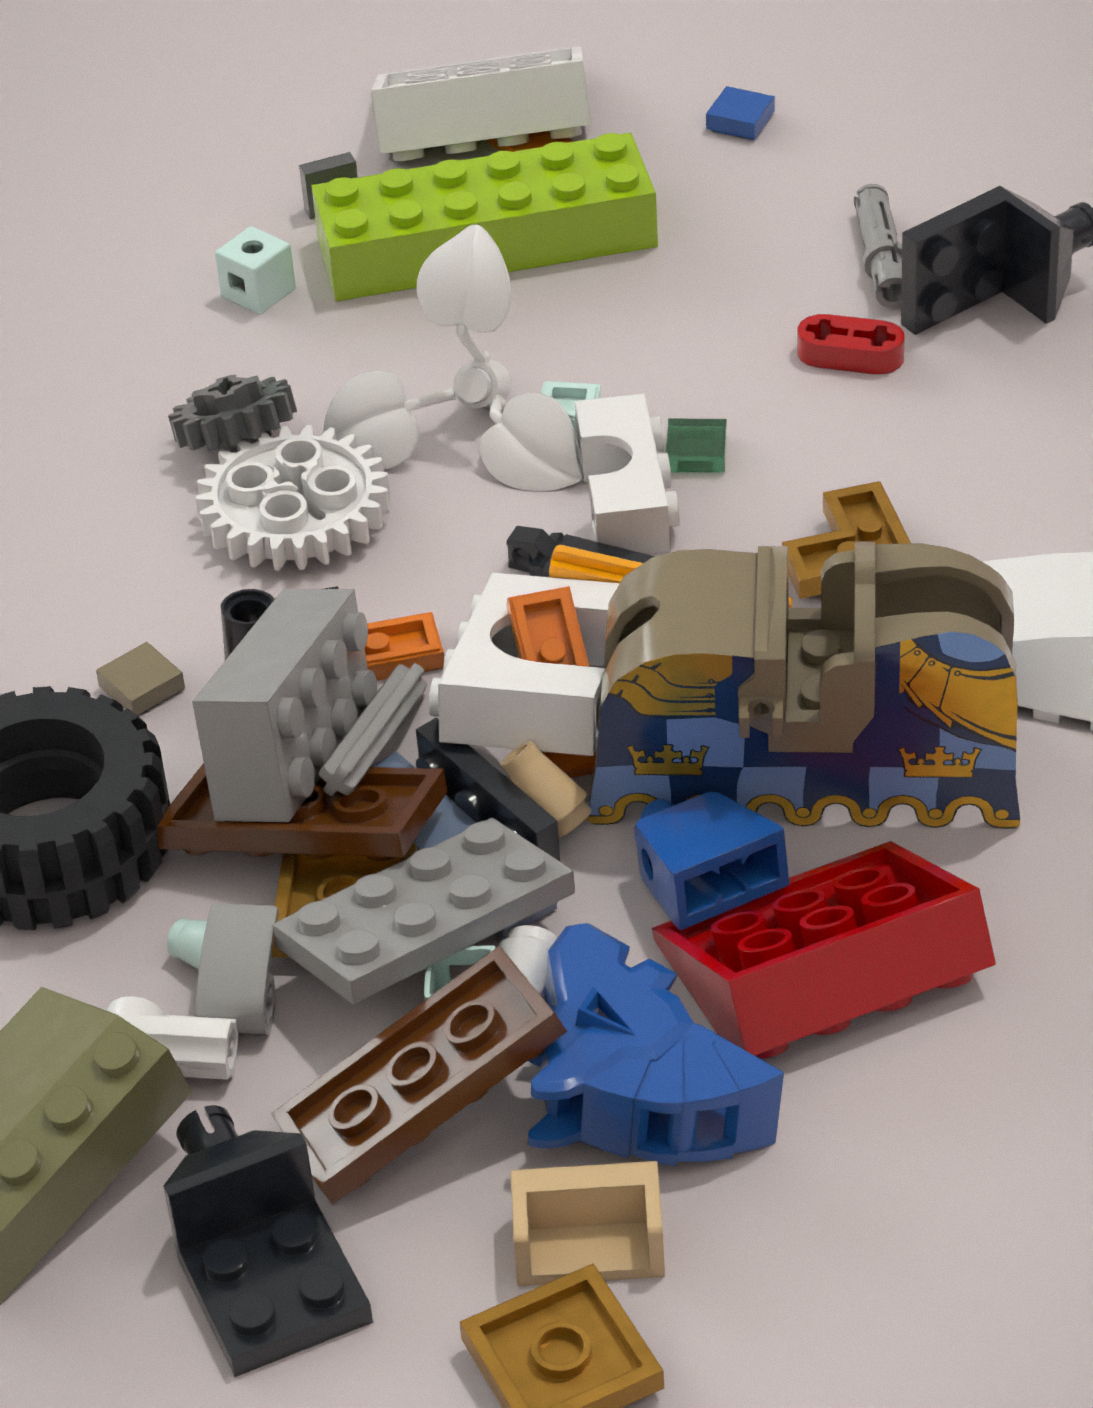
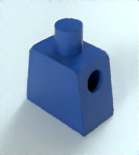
[634,792,790,931]

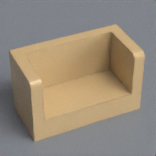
[511,1161,665,1286]

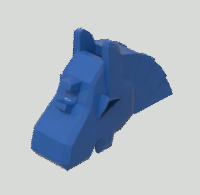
[527,923,784,1166]

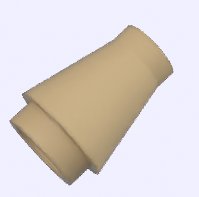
[500,740,592,838]

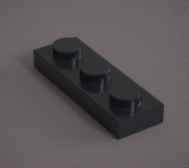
[416,718,561,862]

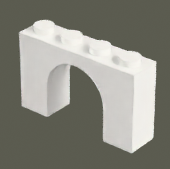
[429,573,620,756]

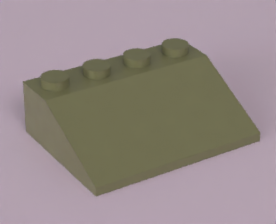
[0,987,192,1305]

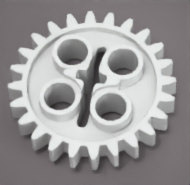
[195,425,390,571]

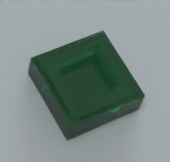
[666,418,727,472]

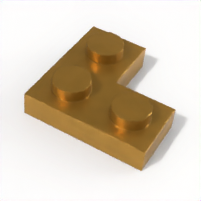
[782,481,911,599]

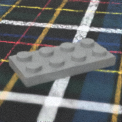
[272,818,575,1005]

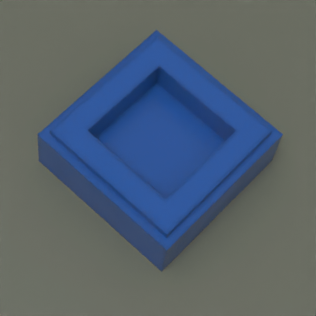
[706,86,775,140]

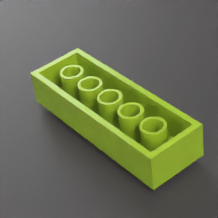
[311,132,658,302]

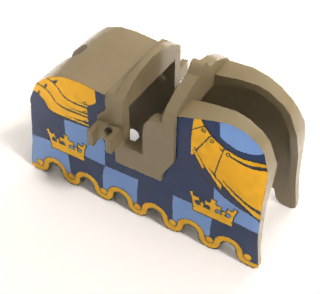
[587,541,1020,829]

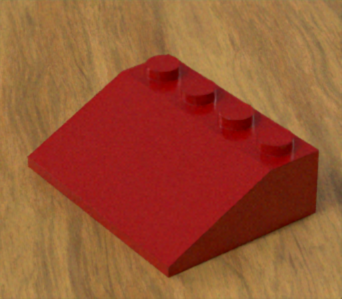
[651,841,996,1059]

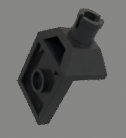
[901,186,1093,335]
[163,1105,373,1377]

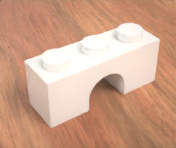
[574,393,680,554]

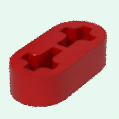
[797,314,905,374]

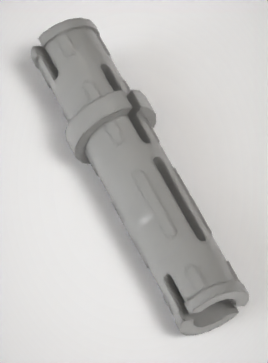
[853,184,902,308]

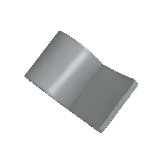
[195,903,279,1035]

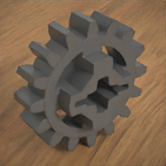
[168,374,297,452]

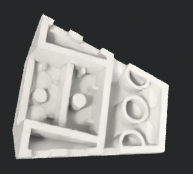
[984,552,1093,732]

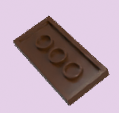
[157,763,448,861]
[271,945,568,1205]

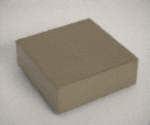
[96,642,185,715]

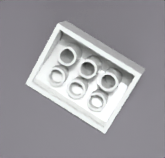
[371,46,591,161]

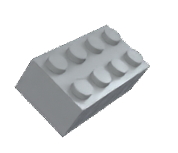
[192,589,377,822]

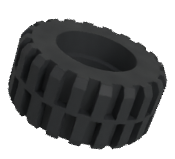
[0,686,170,930]

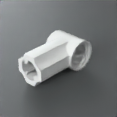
[106,996,239,1080]

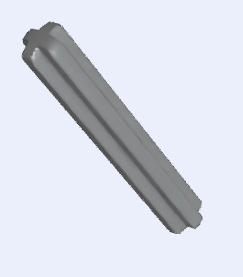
[319,663,428,796]

